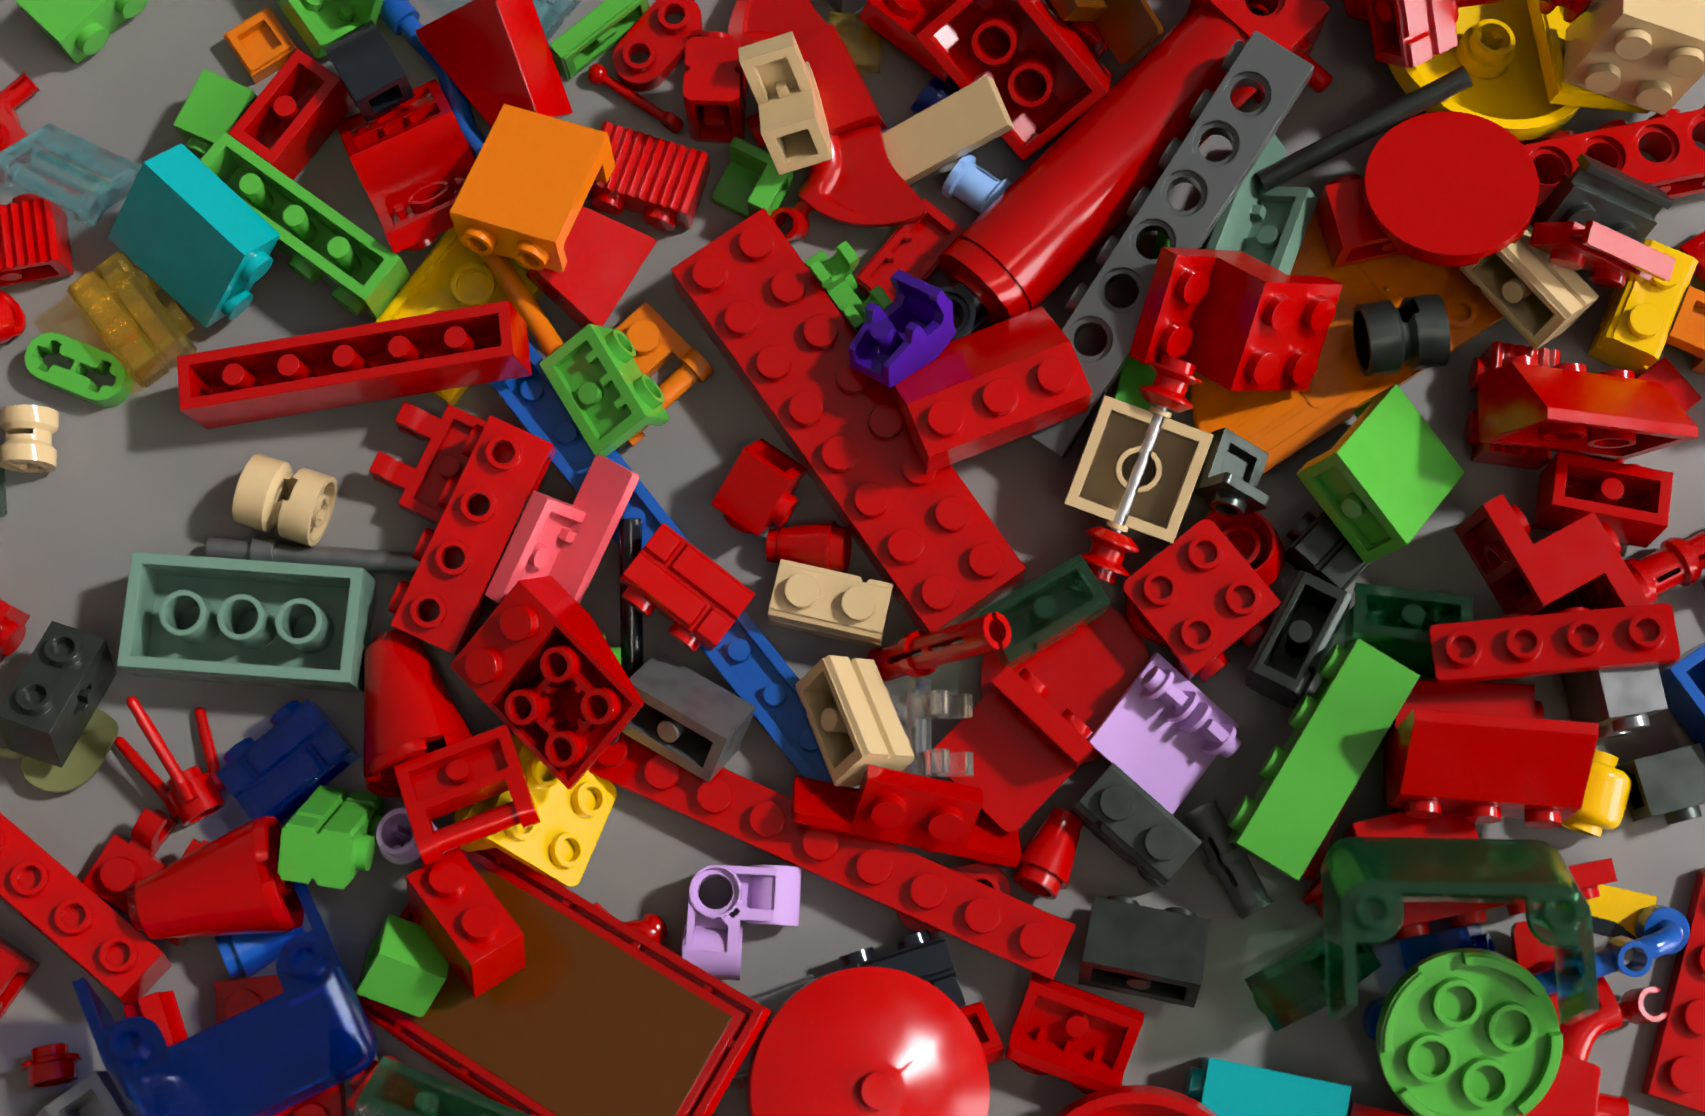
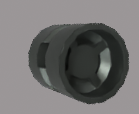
[1353,293,1451,377]

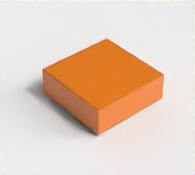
[223,6,297,84]

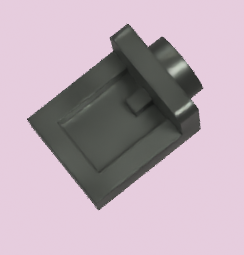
[1193,428,1270,518]

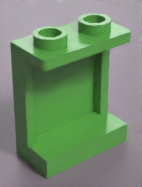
[1296,383,1465,564]

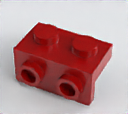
[1005,973,1144,1094]

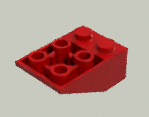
[449,576,644,790]

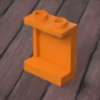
[449,104,615,273]

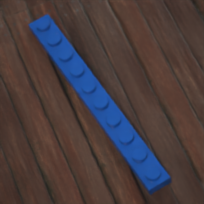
[489,342,833,783]

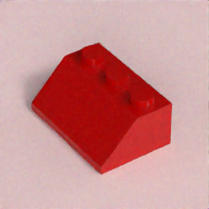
[916,0,1112,162]
[890,306,1093,474]
[1478,356,1698,460]
[1387,709,1599,829]

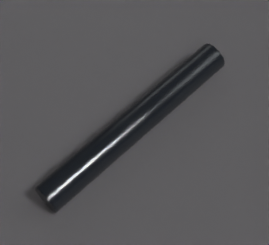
[619,518,644,678]

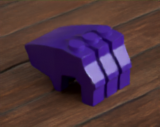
[848,269,957,388]

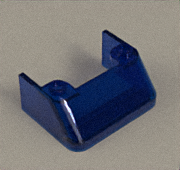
[72,881,378,1116]

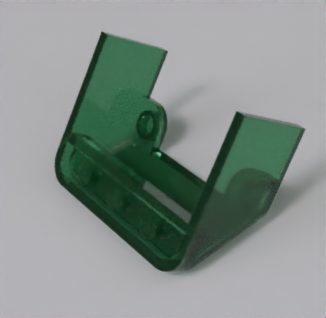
[1321,837,1600,1025]

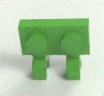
[804,240,893,335]

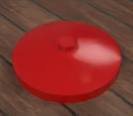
[747,966,990,1116]

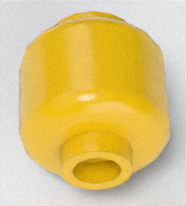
[1561,750,1632,838]

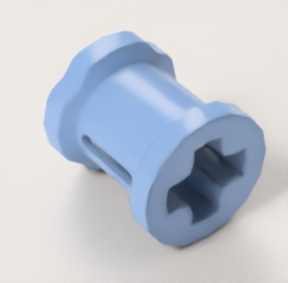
[941,153,1013,216]

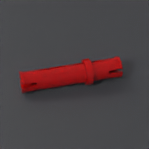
[867,612,1012,683]

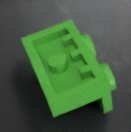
[539,324,670,457]

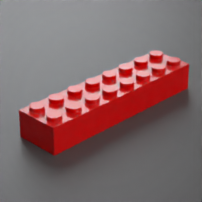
[671,207,1026,633]

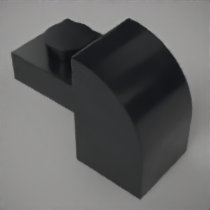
[322,20,415,123]

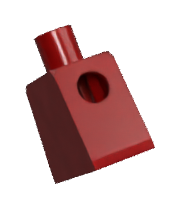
[526,206,657,329]

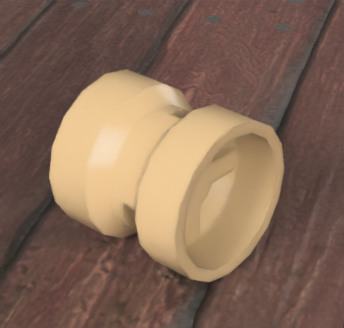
[0,404,59,473]

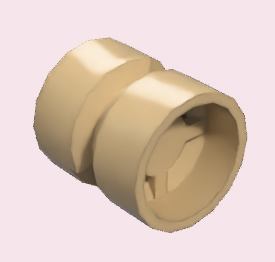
[232,453,337,547]

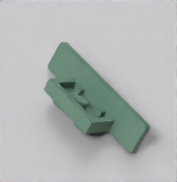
[1204,134,1318,275]

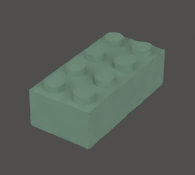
[117,551,377,693]

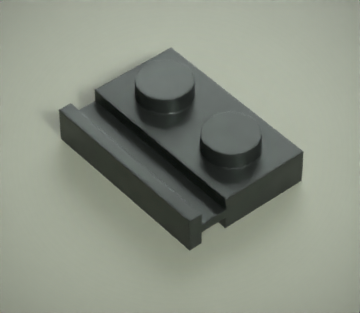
[1531,153,1673,243]

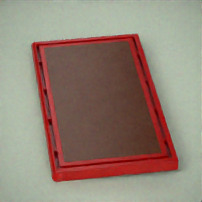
[347,847,772,1116]

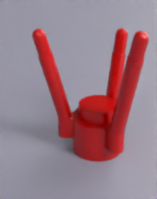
[114,696,230,826]

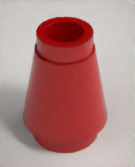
[766,521,852,573]
[1013,808,1084,900]

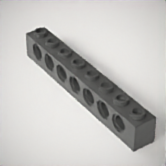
[1028,30,1314,458]

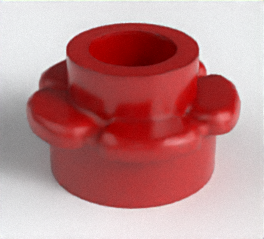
[20,1043,82,1088]

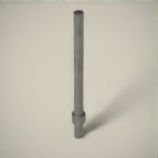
[205,535,420,576]

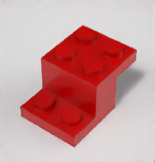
[336,78,475,254]
[1129,247,1343,391]
[1454,493,1652,615]

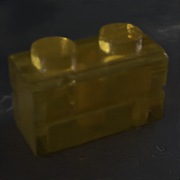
[67,251,198,388]

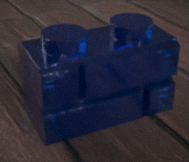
[216,698,360,823]

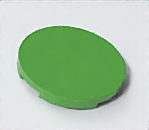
[1376,948,1563,1116]

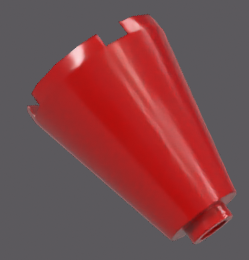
[363,630,474,797]
[127,815,305,939]

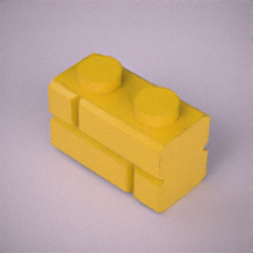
[1588,239,1698,376]

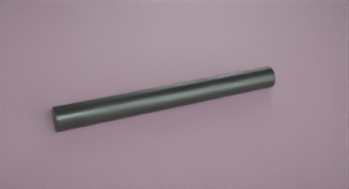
[1257,66,1473,191]

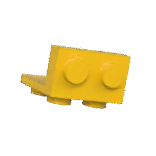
[454,735,617,887]

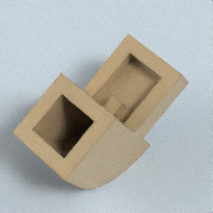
[738,31,832,175]

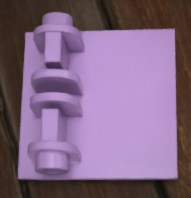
[1088,652,1241,815]

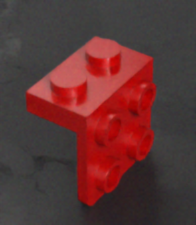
[1122,519,1282,683]
[931,665,1094,833]

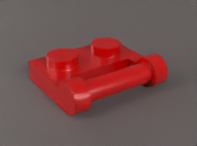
[393,724,541,866]

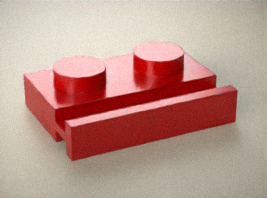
[1529,221,1676,288]

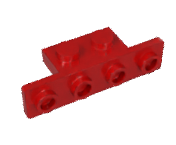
[1429,603,1681,684]
[791,764,1021,868]

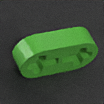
[24,332,133,408]

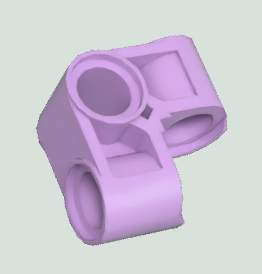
[682,865,802,981]

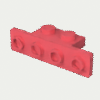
[485,455,639,604]

